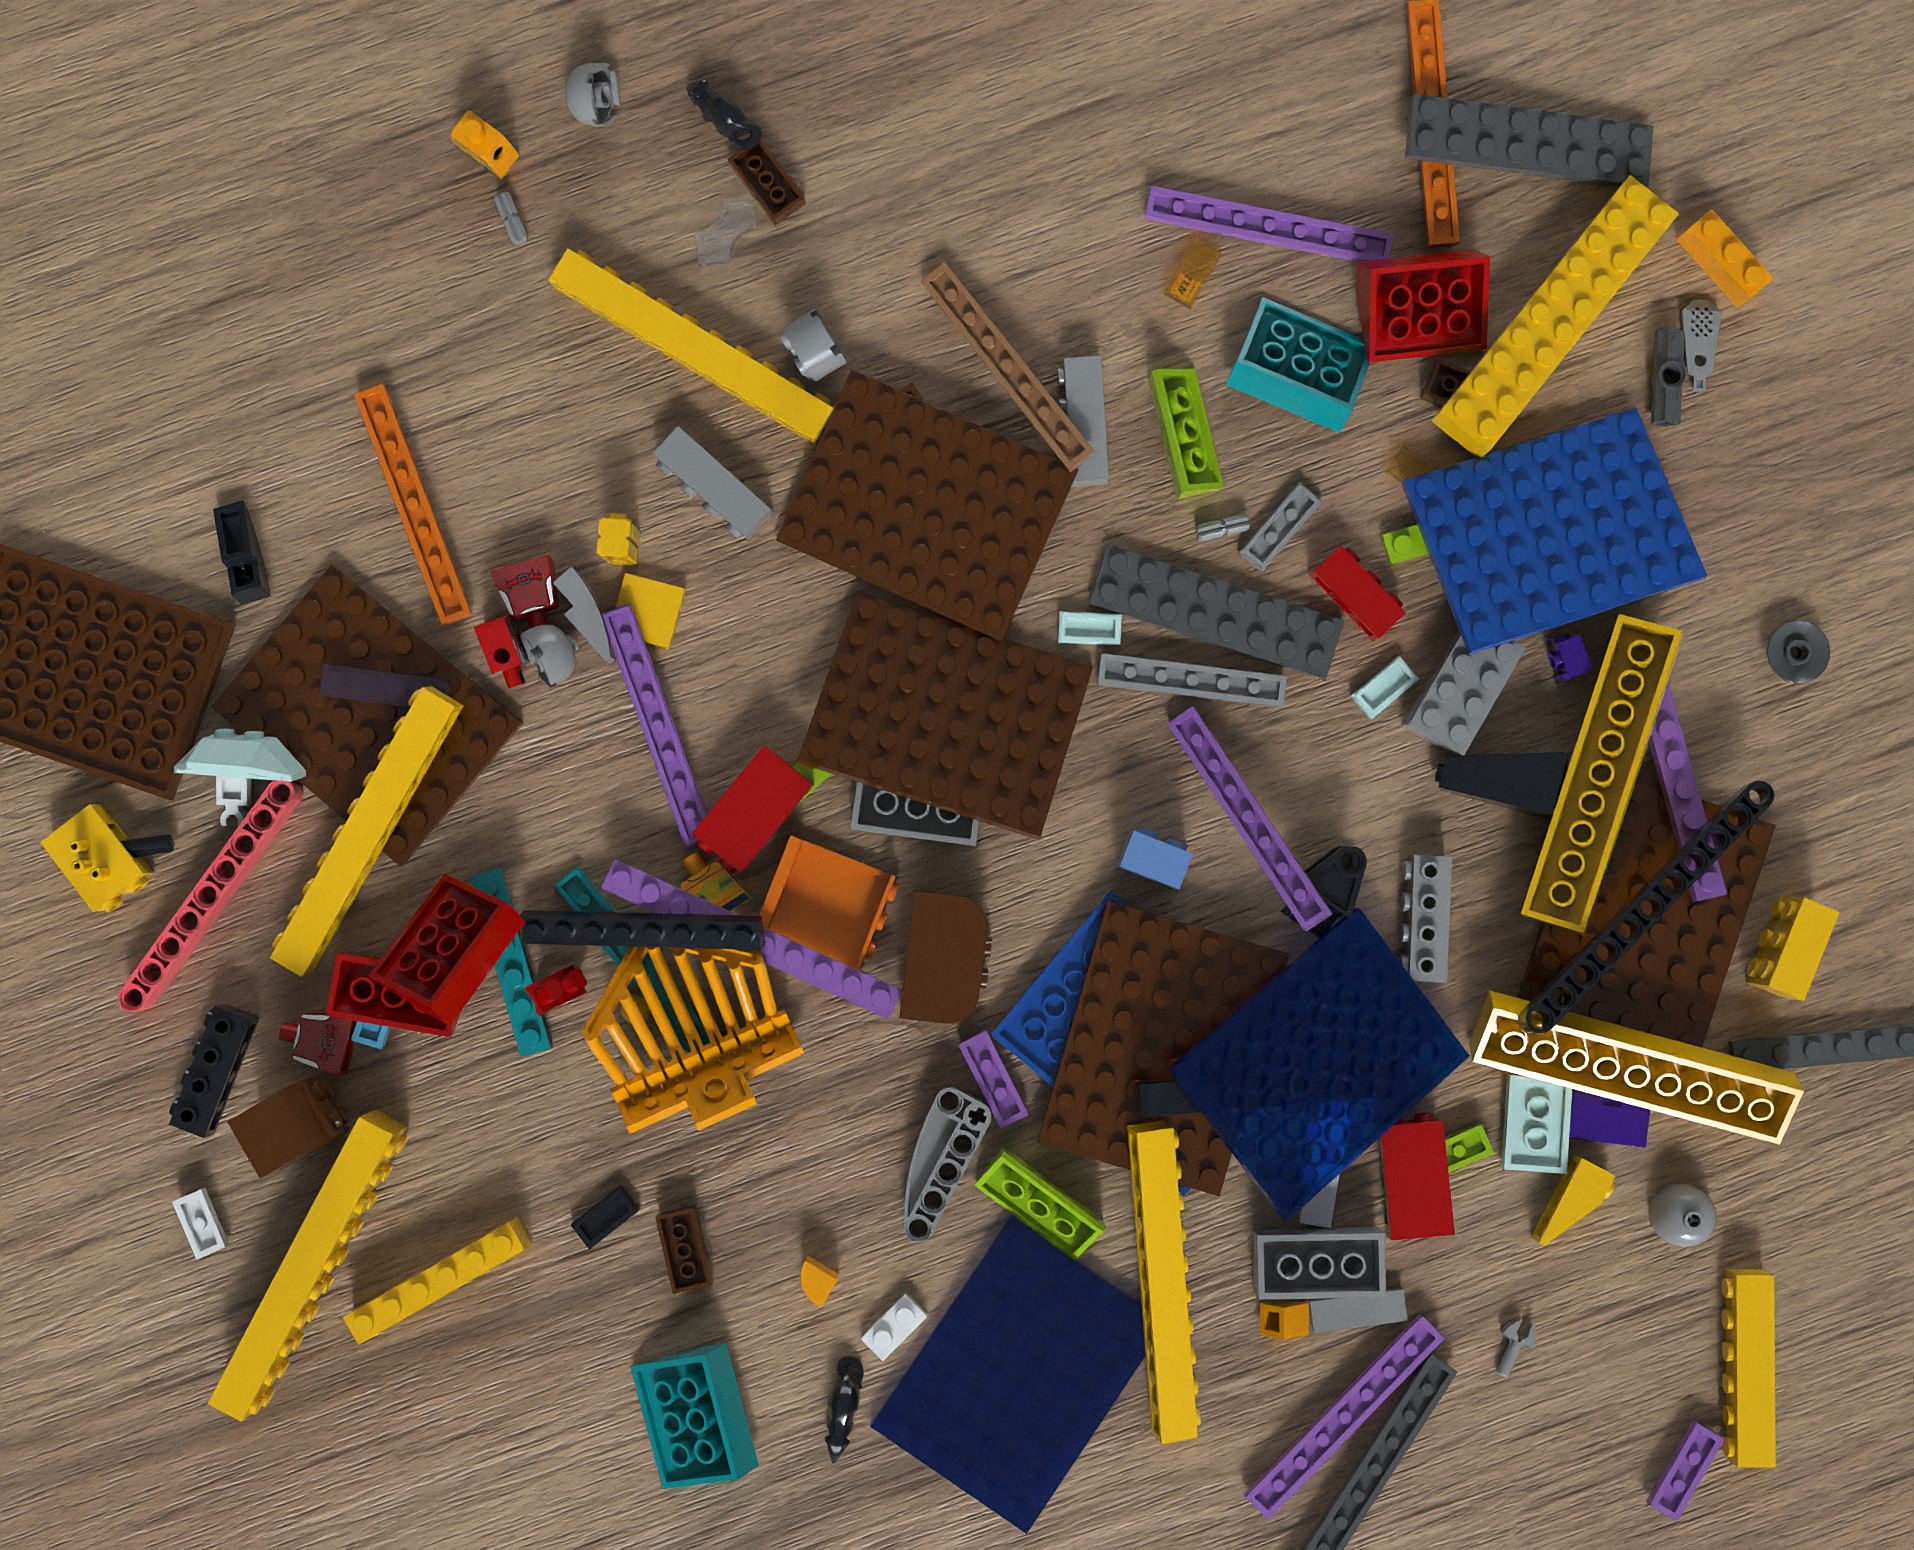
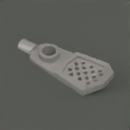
[1680,300,1722,392]

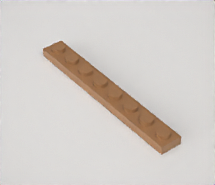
[921,262,1095,473]

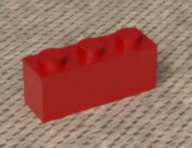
[1309,546,1406,642]

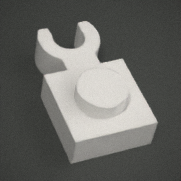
[216,776,252,826]

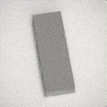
[1238,481,1323,573]
[1308,1287,1408,1333]

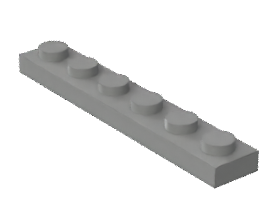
[1097,653,1287,708]

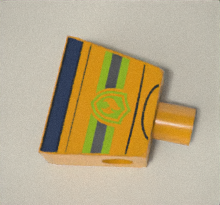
[450,110,520,180]
[680,852,753,912]

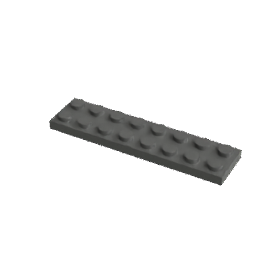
[1405,94,1654,188]
[1089,544,1345,680]

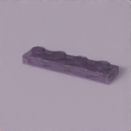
[319,664,451,707]

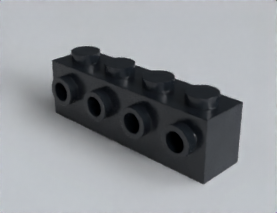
[169,1004,260,1138]

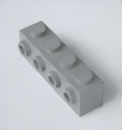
[1399,855,1452,983]

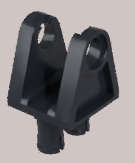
[1280,846,1367,941]

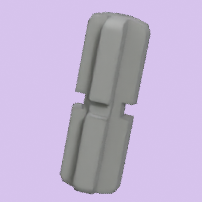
[494,192,529,245]
[1196,514,1250,542]

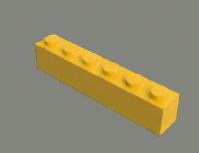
[343,1216,532,1345]
[1721,1269,1776,1468]

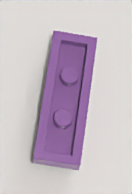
[958,1030,1029,1129]
[1646,1420,1724,1521]

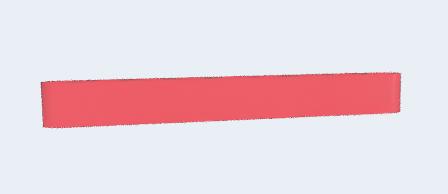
[118,780,303,1012]

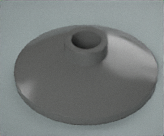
[1767,621,1830,683]

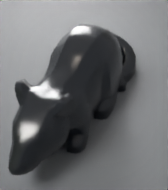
[686,79,762,149]
[825,1356,864,1463]

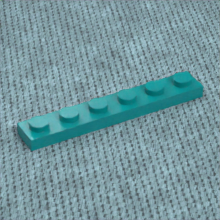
[470,868,553,1057]

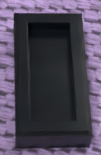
[571,1184,640,1250]

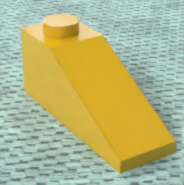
[1531,1154,1616,1246]

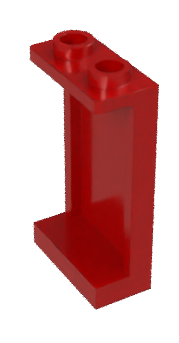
[692,745,814,874]
[1375,1112,1455,1241]

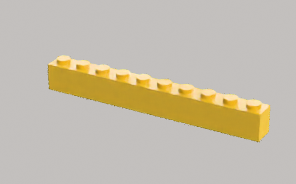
[548,248,834,445]
[270,686,464,977]
[1127,1120,1201,1444]

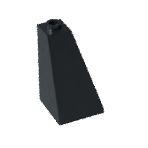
[1435,752,1568,820]

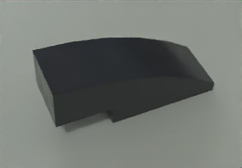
[213,500,271,605]

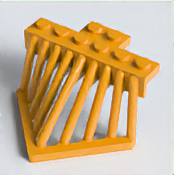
[582,947,804,1134]

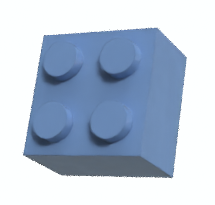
[1116,827,1193,889]

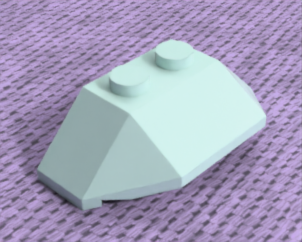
[174,729,306,782]

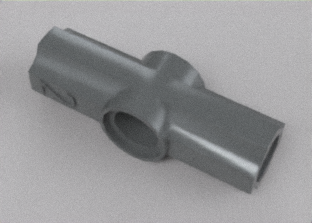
[1649,328,1687,427]

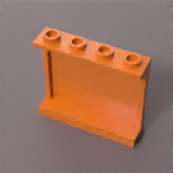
[759,835,900,973]

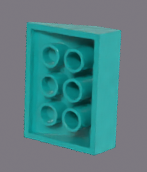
[1226,297,1370,433]
[631,1343,759,1489]

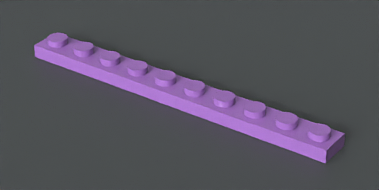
[601,859,902,1019]

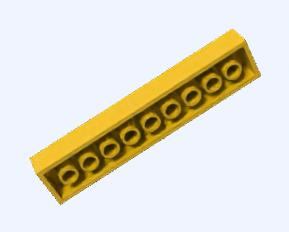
[1431,175,1679,458]
[1521,614,1683,936]
[1469,990,1804,1145]
[208,1110,409,1422]

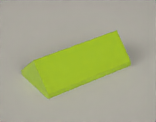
[1148,369,1224,500]
[974,1146,1106,1260]

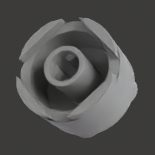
[779,308,848,382]

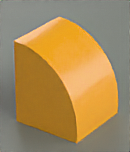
[801,1255,839,1307]
[1260,1301,1309,1340]

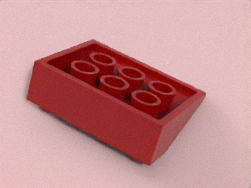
[1357,250,1490,363]
[369,874,526,1026]

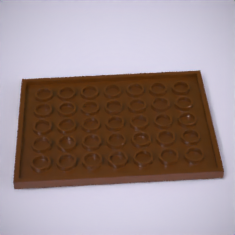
[776,369,1079,642]
[0,544,236,800]
[211,564,523,866]
[798,591,1093,840]
[1517,777,1776,1047]
[1037,900,1290,1197]

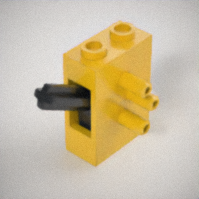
[40,804,175,913]

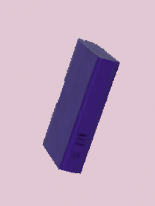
[1569,1089,1650,1148]

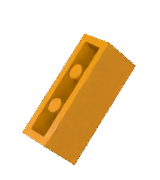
[1676,209,1774,308]

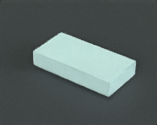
[1058,611,1122,646]
[1351,655,1419,720]

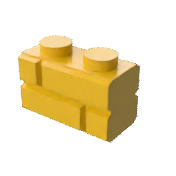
[597,513,640,566]

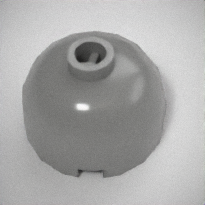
[563,63,620,127]
[520,625,579,689]
[1649,1182,1717,1247]

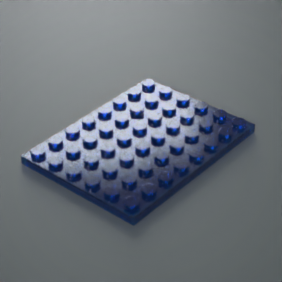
[1168,908,1470,1221]
[870,1215,1146,1534]

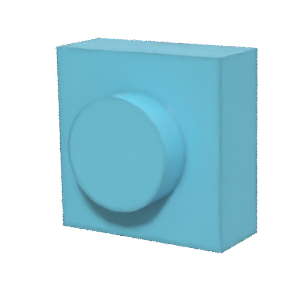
[351,1021,391,1050]

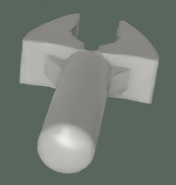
[1497,1317,1536,1377]

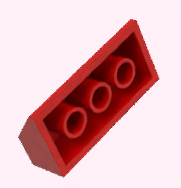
[325,951,461,1037]

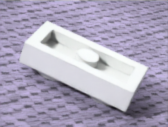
[172,1188,230,1260]
[861,1292,928,1361]

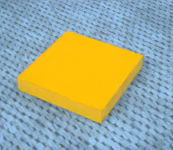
[616,573,686,649]

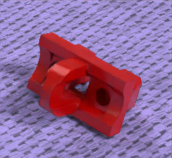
[524,965,587,1016]

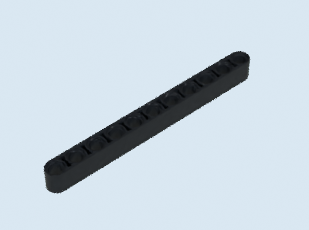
[1518,780,1775,1035]

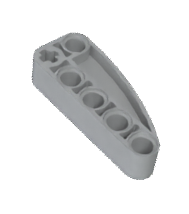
[904,1084,991,1243]

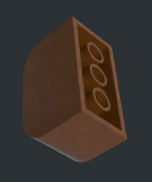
[899,890,992,1024]
[227,1076,350,1179]

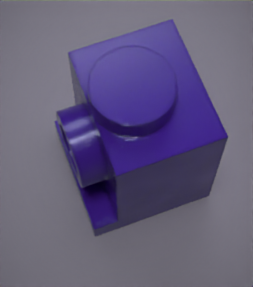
[1548,633,1593,683]

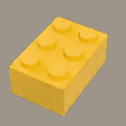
[1746,896,1840,1001]

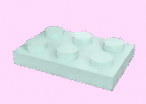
[1501,1074,1572,1174]

